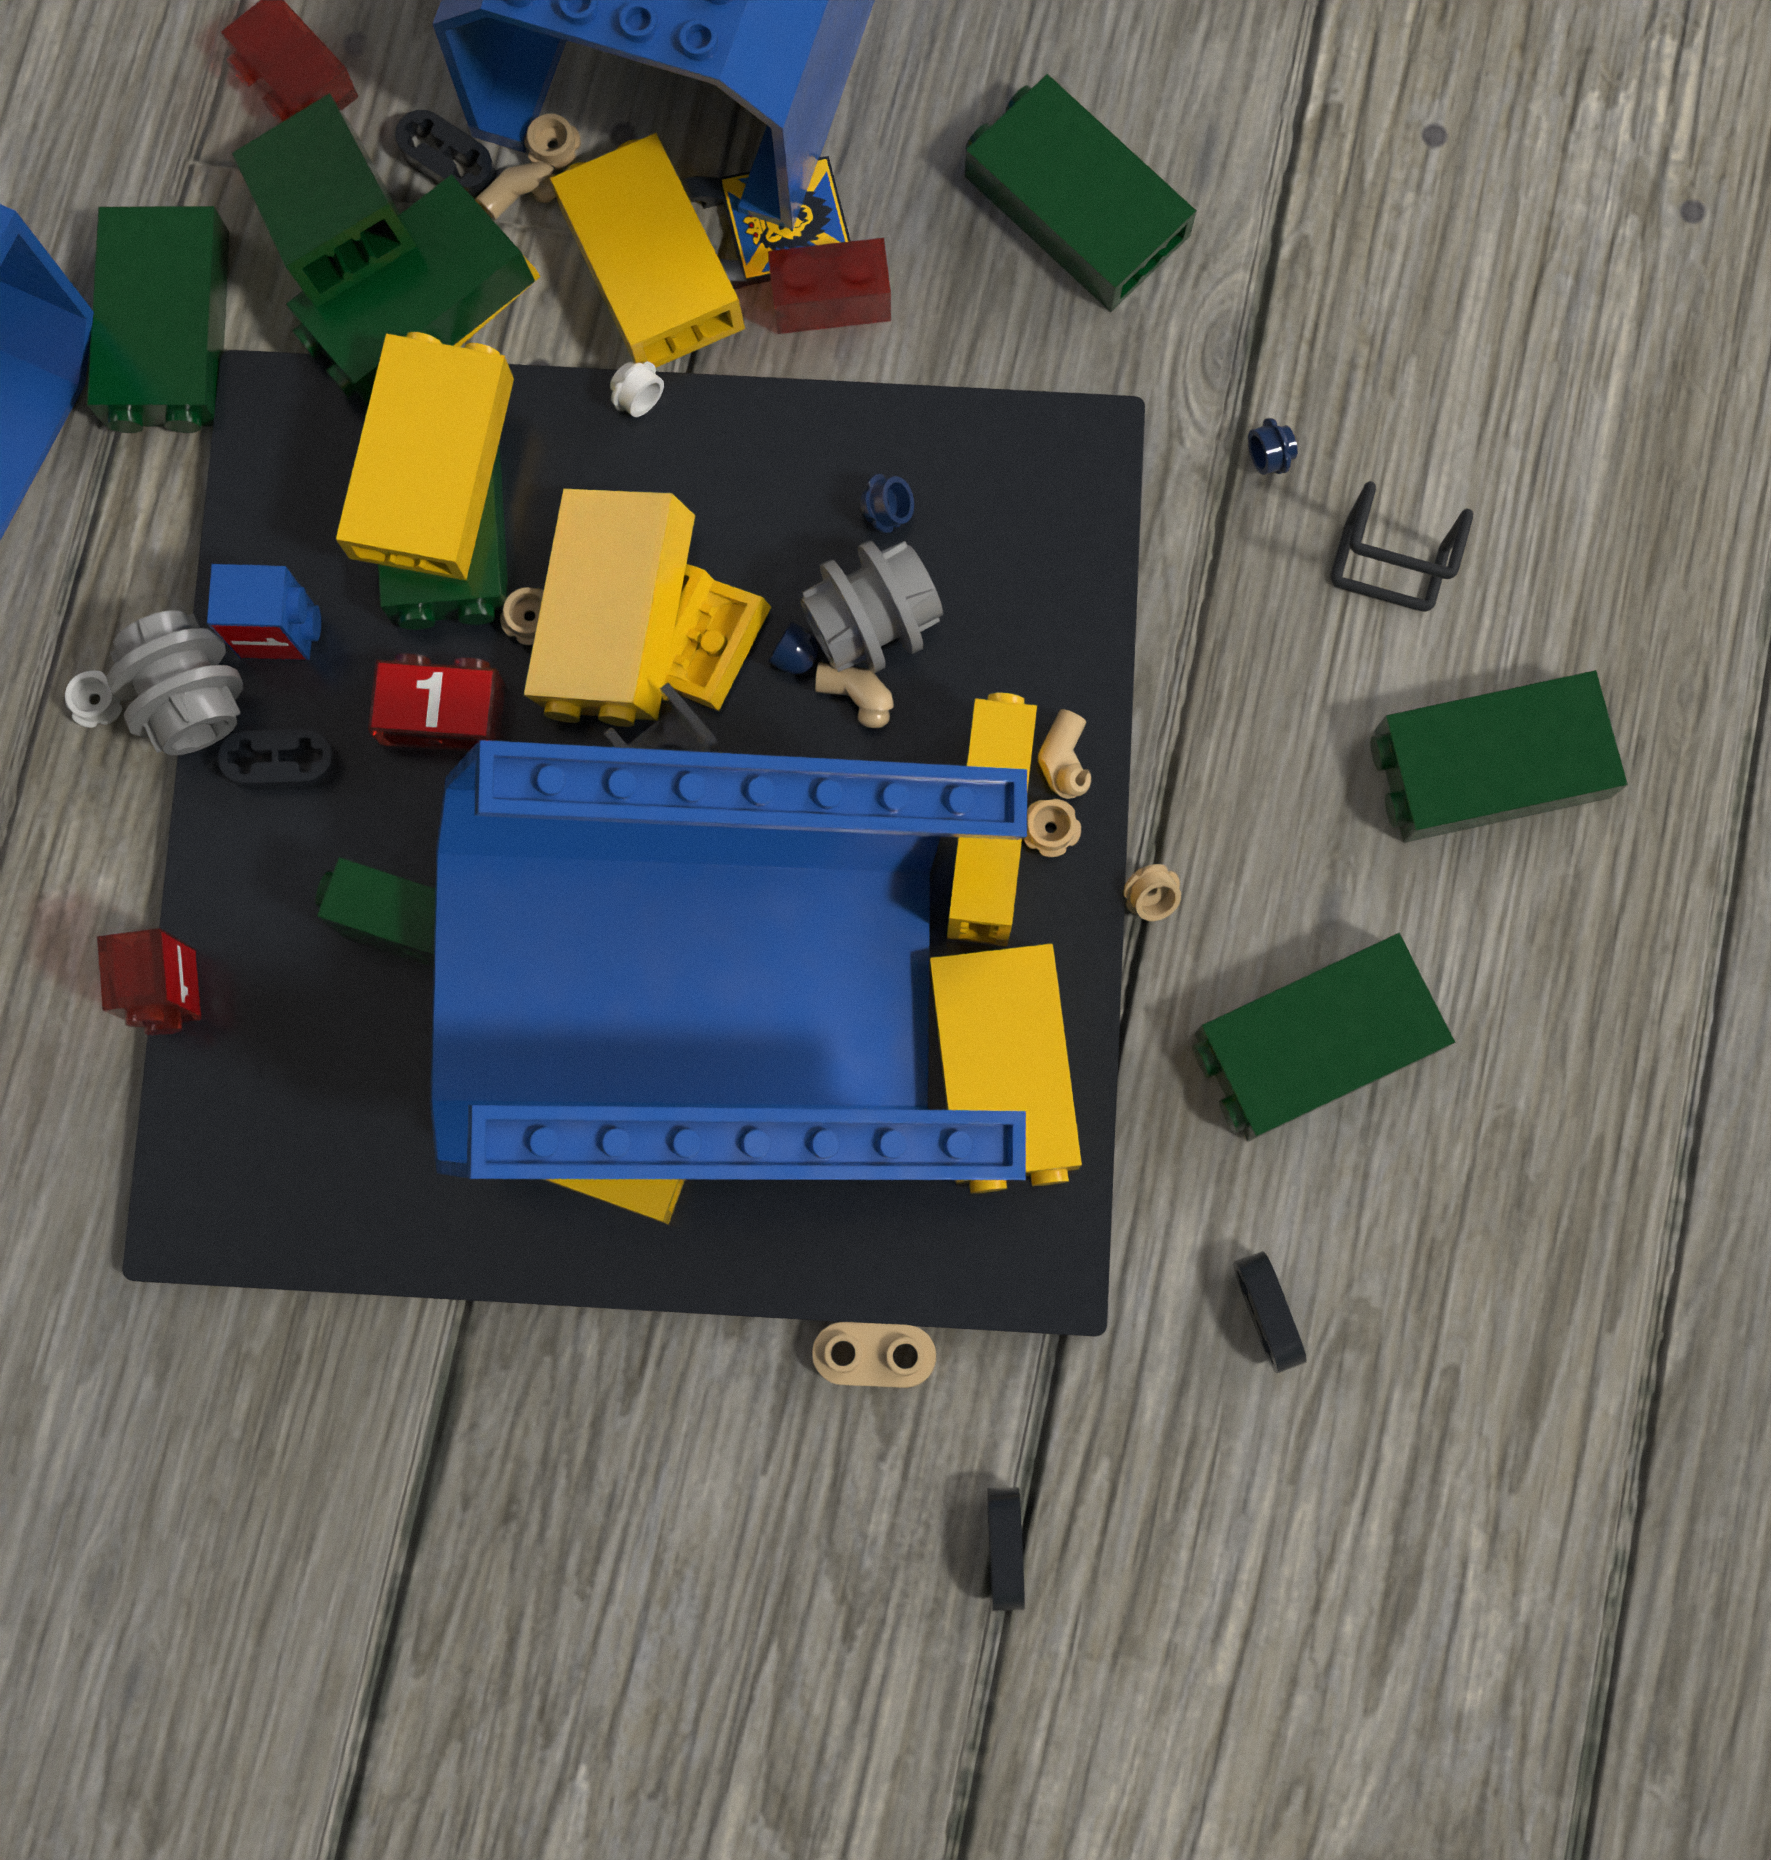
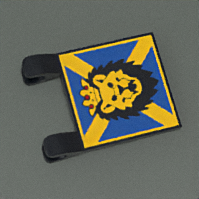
[681,156,851,290]

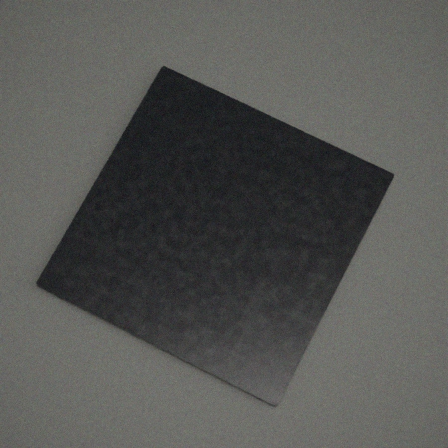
[122,350,1145,1337]

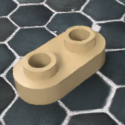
[812,1322,936,1388]

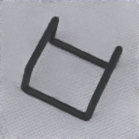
[1331,481,1474,612]

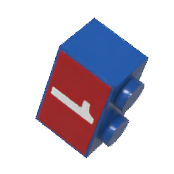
[207,564,321,660]

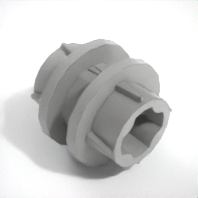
[800,541,943,673]
[106,610,243,755]

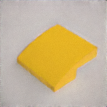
[664,564,771,711]

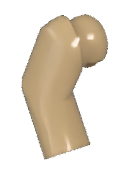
[475,161,556,221]
[815,662,894,728]
[1038,709,1091,799]

